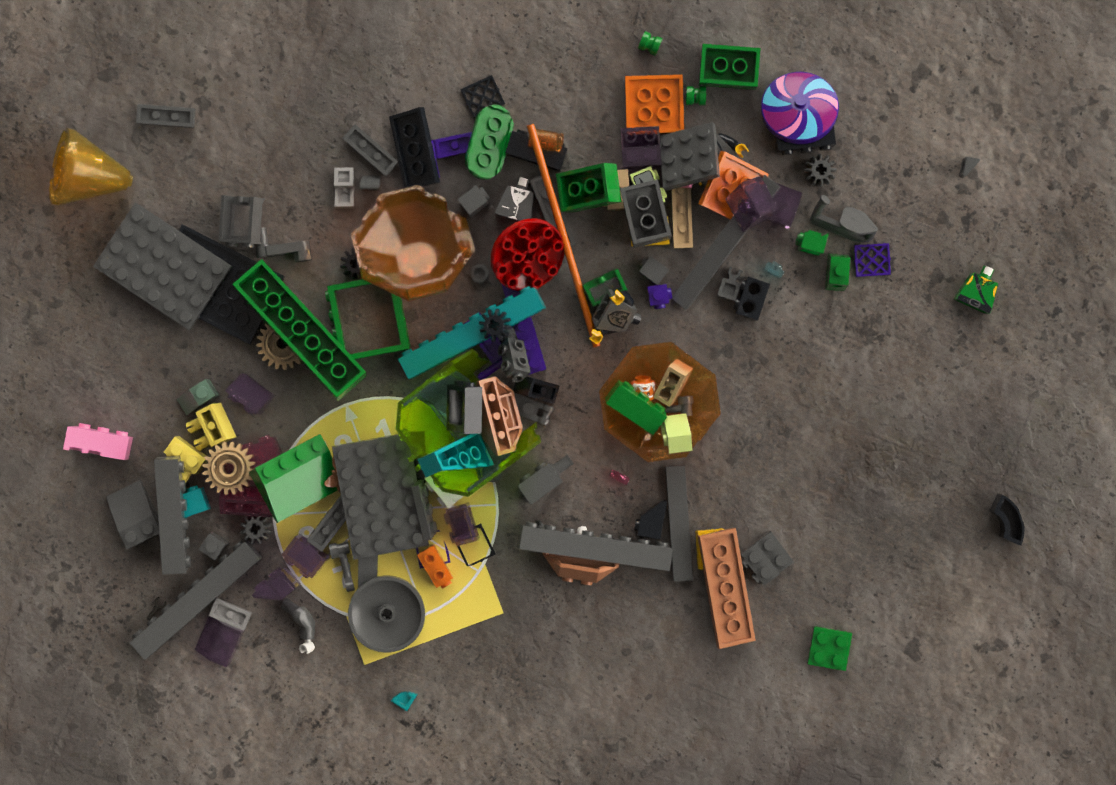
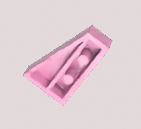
[63,423,133,460]

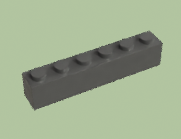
[154,456,191,575]

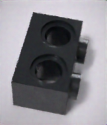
[733,277,770,321]

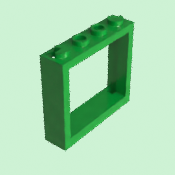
[325,273,411,360]

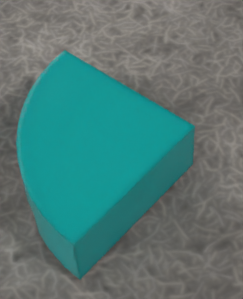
[391,691,418,711]

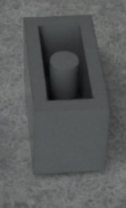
[458,185,490,218]

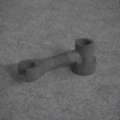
[663,396,694,416]
[329,542,355,592]

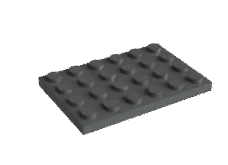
[93,202,232,330]
[332,432,429,560]

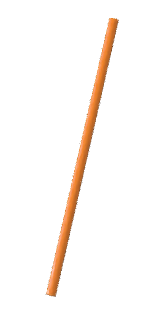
[527,124,600,347]

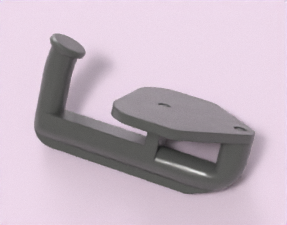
[810,195,878,243]

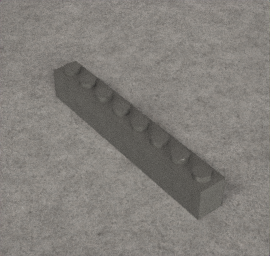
[516,522,673,571]
[130,541,263,660]

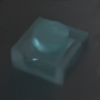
[763,261,785,279]

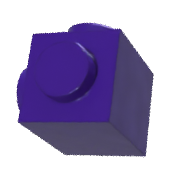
[647,284,672,309]

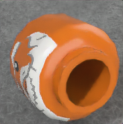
[631,376,656,401]

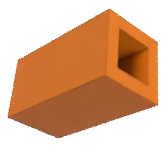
[417,544,454,589]

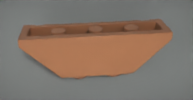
[476,376,523,456]
[543,553,619,585]

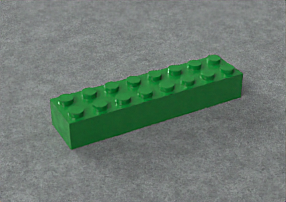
[232,259,367,401]

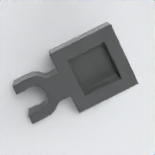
[717,266,742,303]

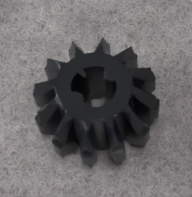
[340,247,373,280]
[479,309,512,342]

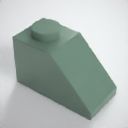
[177,379,220,416]

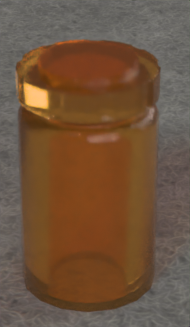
[528,128,564,152]

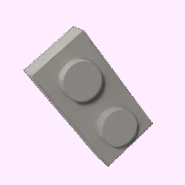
[209,597,252,631]

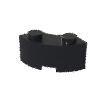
[989,493,1025,546]

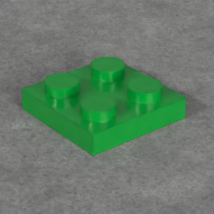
[807,626,852,671]

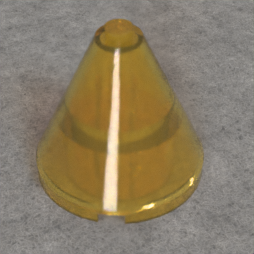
[49,128,133,205]

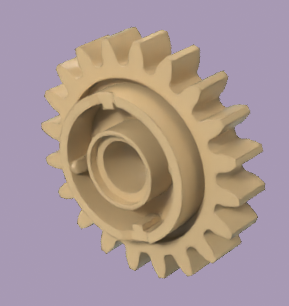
[256,323,301,370]
[202,441,256,495]

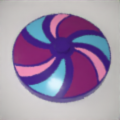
[761,72,839,144]

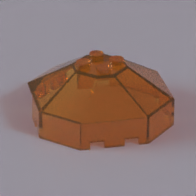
[351,185,475,301]
[599,342,721,462]

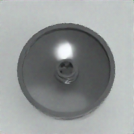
[348,575,425,653]

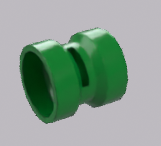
[638,31,663,56]
[686,86,706,106]

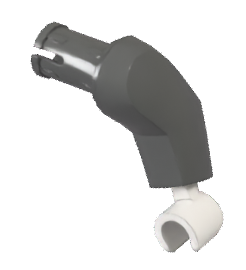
[281,598,315,654]

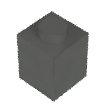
[638,256,669,285]
[199,532,229,560]

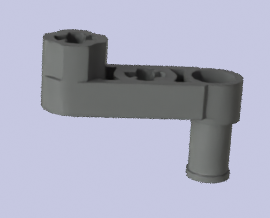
[255,228,312,262]

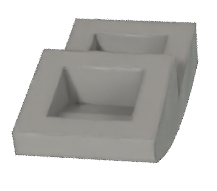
[334,168,355,209]

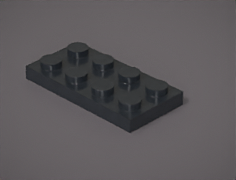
[389,107,440,191]

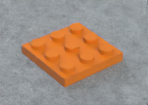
[625,75,684,135]
[698,151,769,220]

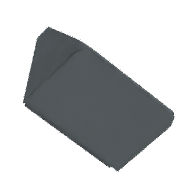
[959,157,980,178]
[360,176,381,191]

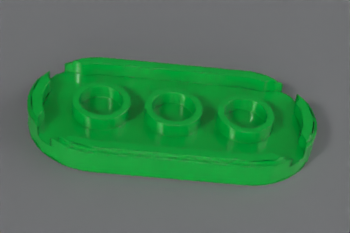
[465,105,514,180]

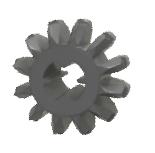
[804,154,837,187]
[240,512,273,544]

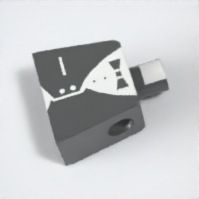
[495,177,534,221]

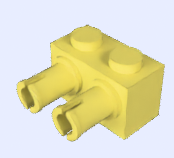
[186,403,237,451]
[164,436,208,483]

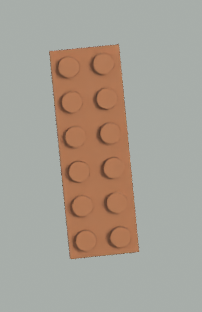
[697,528,756,649]

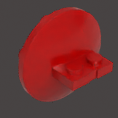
[490,218,565,291]

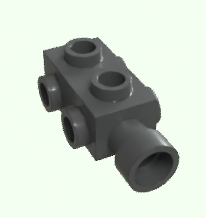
[498,328,530,382]

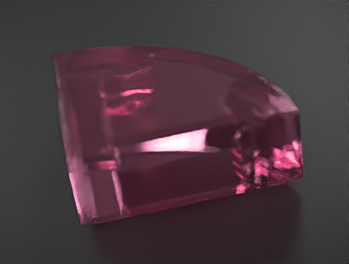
[610,470,630,485]

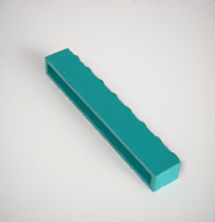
[398,286,546,380]

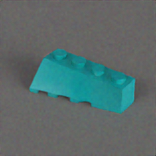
[418,434,494,477]

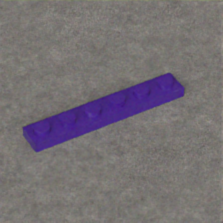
[502,284,546,375]

